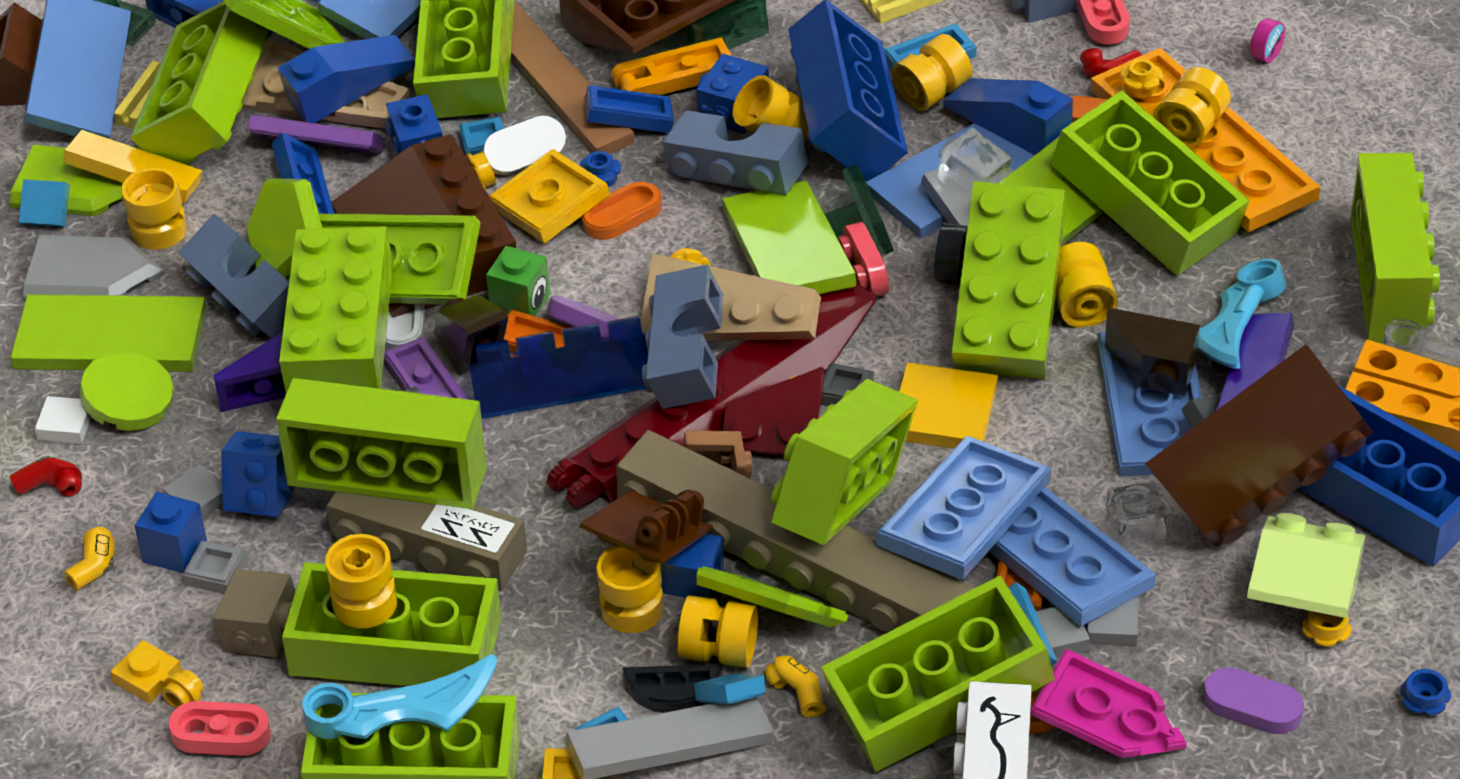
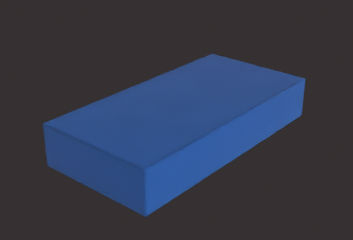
[584,85,674,133]

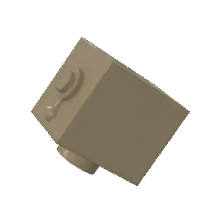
[212,569,295,658]

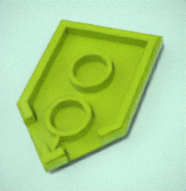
[10,145,123,217]
[246,178,323,278]
[697,566,848,627]

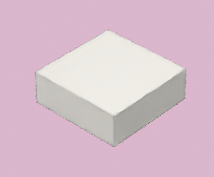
[34,396,92,444]

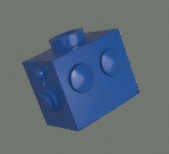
[696,53,769,134]
[386,94,443,156]
[221,431,296,517]

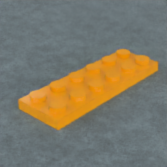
[1091,48,1320,233]

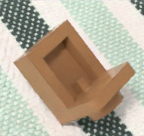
[682,430,752,479]

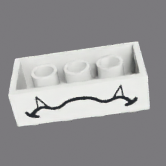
[954,682,1032,779]

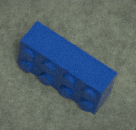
[788,0,908,181]
[1298,385,1460,567]

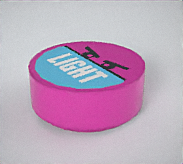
[1250,18,1285,63]

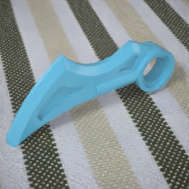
[1198,259,1287,369]
[302,654,497,739]

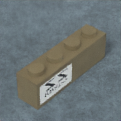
[326,492,527,591]

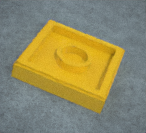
[489,149,610,244]
[899,362,998,449]

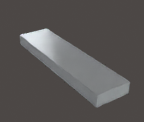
[565,697,774,779]

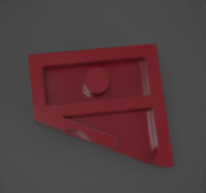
[723,369,825,458]

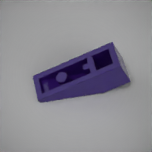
[213,332,286,412]

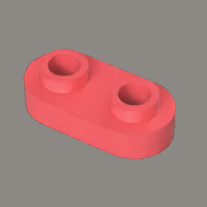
[1076,0,1130,44]
[837,222,889,297]
[169,701,271,756]

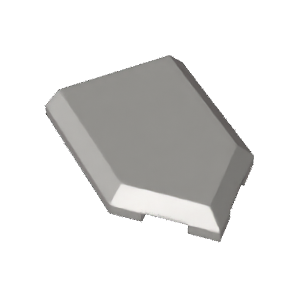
[23,235,164,302]

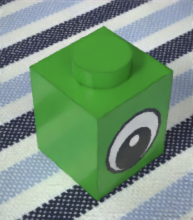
[486,246,550,316]

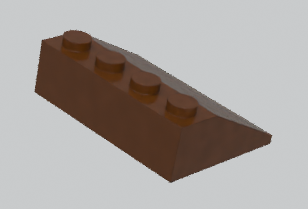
[559,0,735,54]
[331,134,516,318]
[1145,344,1374,547]

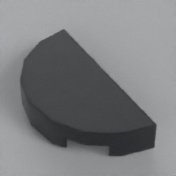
[623,664,723,713]

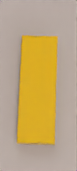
[63,130,203,203]

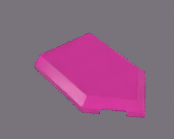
[1030,649,1187,758]

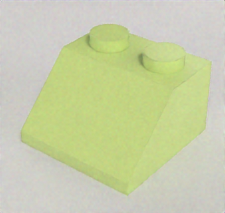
[1247,513,1366,618]

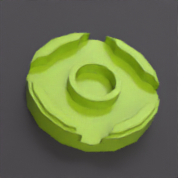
[79,351,174,431]

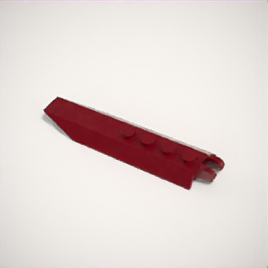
[545,282,877,509]

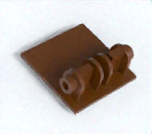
[579,489,713,565]

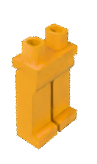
[1345,339,1460,453]

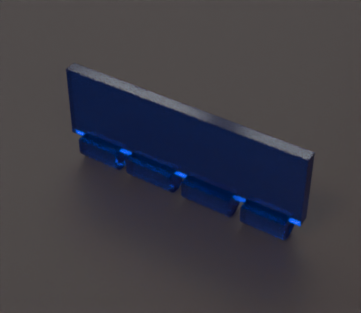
[468,316,648,419]

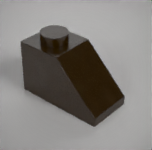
[434,294,509,375]
[1105,308,1200,396]

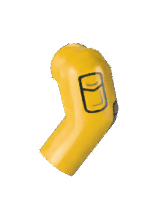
[63,526,116,591]
[765,655,826,718]

